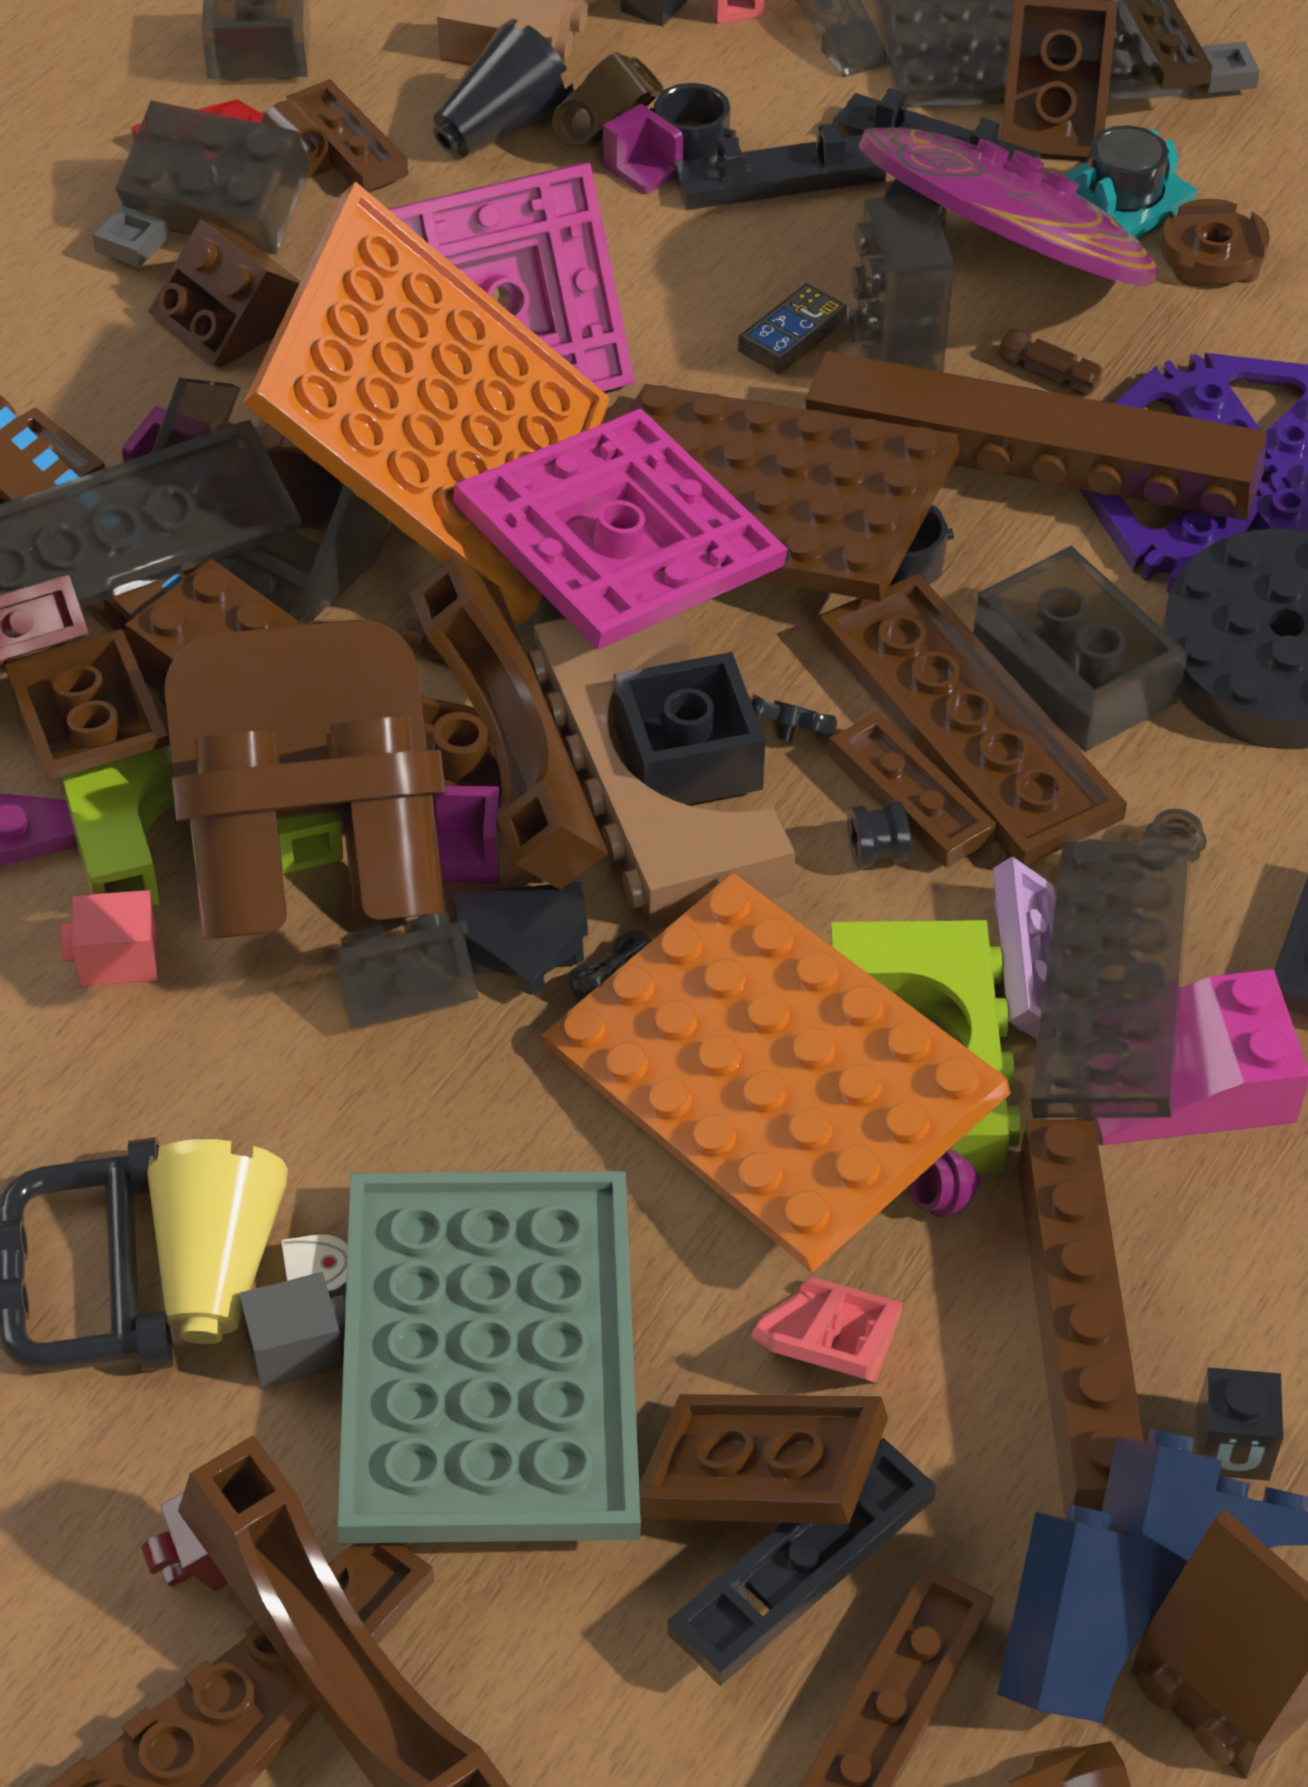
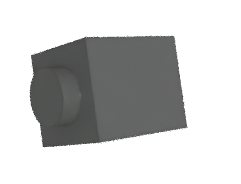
[239,1272,346,1389]

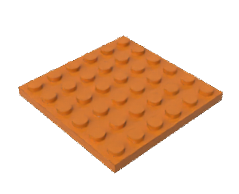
[243,182,610,625]

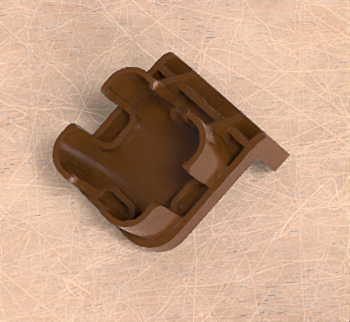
[165,620,446,940]

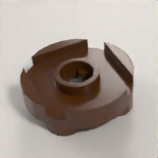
[1161,199,1270,286]

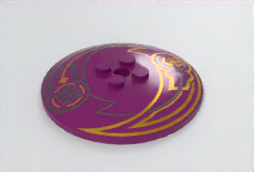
[859,128,1158,286]

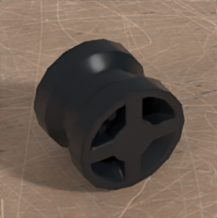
[847,800,911,869]

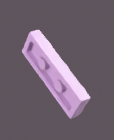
[993,857,1071,1049]

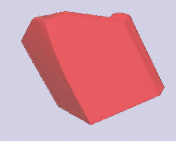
[751,1277,903,1383]

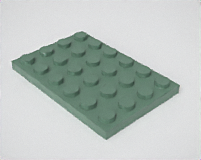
[338,1171,641,1543]

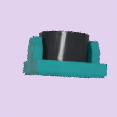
[1063,125,1197,240]

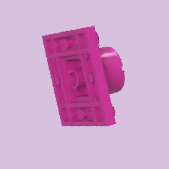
[388,162,635,391]
[452,408,788,650]

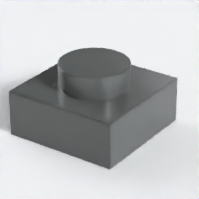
[1201,42,1260,93]
[93,205,169,268]

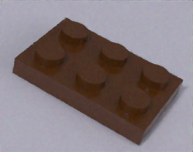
[639,1394,889,1525]

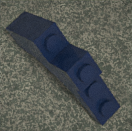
[997,1428,1308,1723]

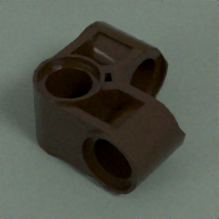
[552,52,665,148]

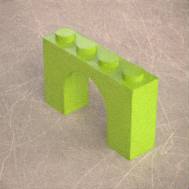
[61,745,344,905]
[829,920,1020,1174]

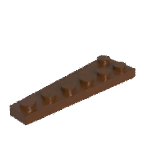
[46,1543,434,1787]

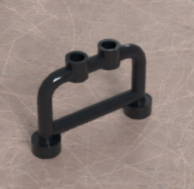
[0,1137,174,1372]

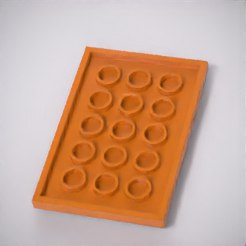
[541,873,1010,1273]

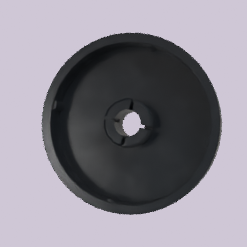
[1160,529,1308,749]

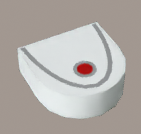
[281,1234,348,1298]

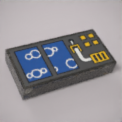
[738,283,848,375]

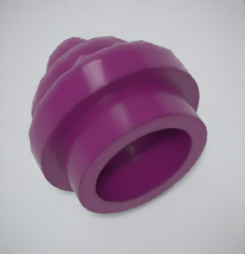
[909,1149,981,1217]

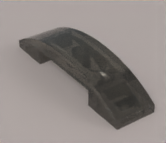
[795,0,888,77]

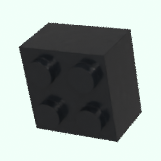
[613,652,766,804]

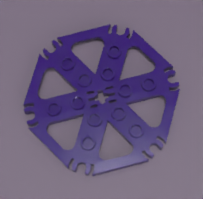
[1079,353,1308,593]

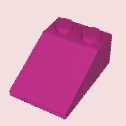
[1071,969,1308,1145]

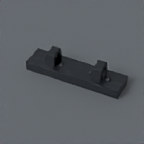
[833,88,1040,160]
[674,123,886,210]
[668,1438,936,1686]

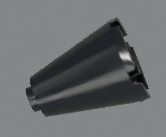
[433,19,574,156]

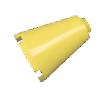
[147,1139,288,1344]

